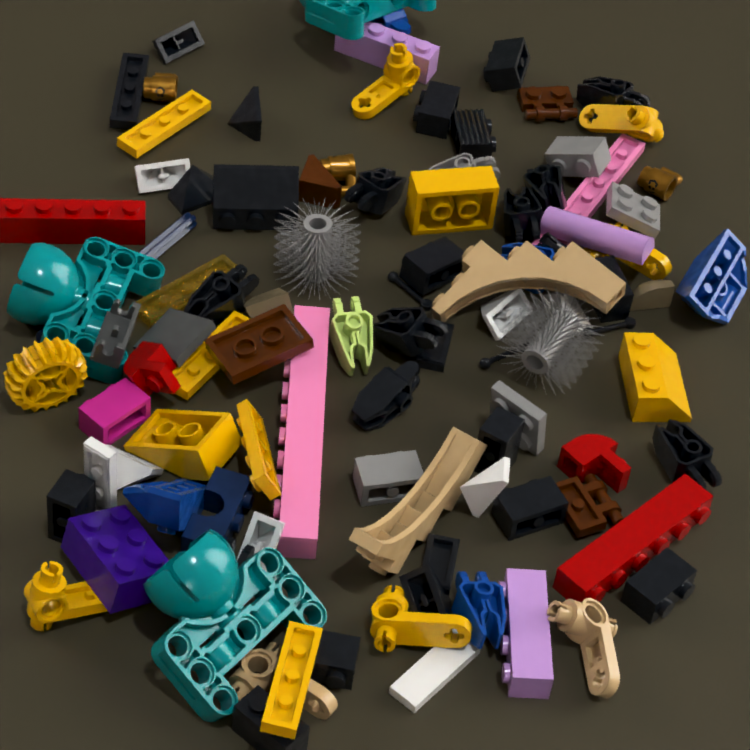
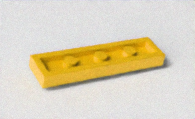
[117,90,211,159]
[172,310,250,401]
[236,399,281,501]
[260,621,323,740]

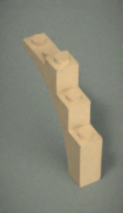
[432,240,626,323]
[348,427,487,576]

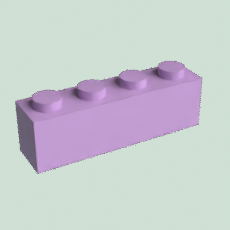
[334,21,440,85]
[498,568,554,699]

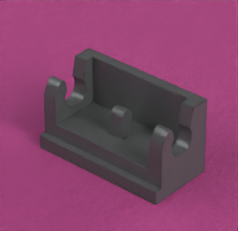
[89,299,141,369]

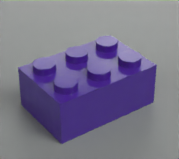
[61,505,169,614]

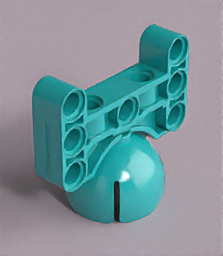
[299,0,436,40]
[7,237,165,384]
[143,529,327,722]

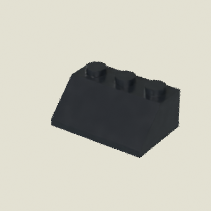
[212,164,299,231]

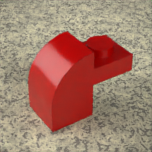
[123,341,181,396]
[557,434,631,494]

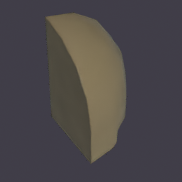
[630,279,675,311]
[244,288,294,319]

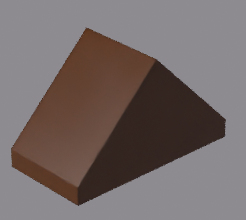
[299,154,342,209]

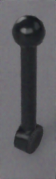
[388,271,432,311]
[582,317,636,339]
[479,341,529,369]

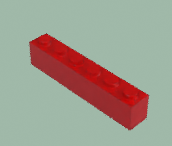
[0,198,146,245]
[552,474,714,602]

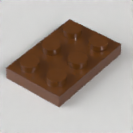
[204,304,314,385]

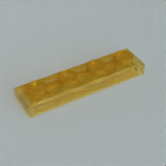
[136,254,237,328]

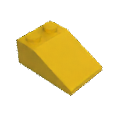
[123,409,242,481]

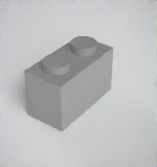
[544,136,611,177]
[352,450,423,507]

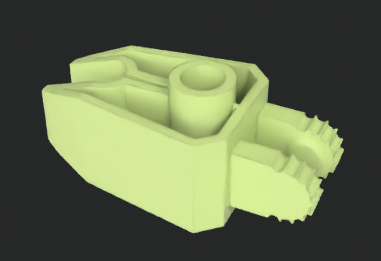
[329,296,373,376]

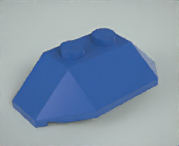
[675,228,748,325]
[122,478,206,535]

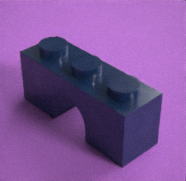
[181,466,255,551]

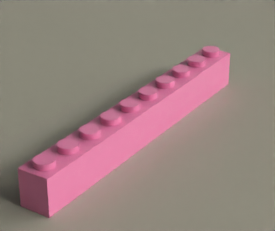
[273,305,330,560]

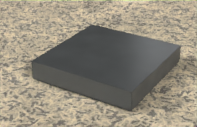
[133,308,216,368]

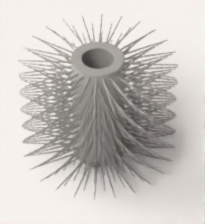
[273,199,361,300]
[497,286,604,395]

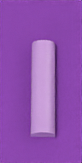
[540,206,655,265]

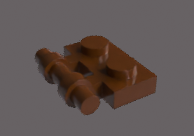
[517,86,578,122]
[556,473,624,538]

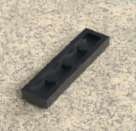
[110,53,149,130]

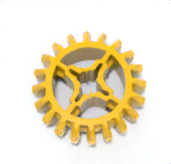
[3,336,88,412]

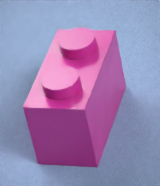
[78,377,151,445]

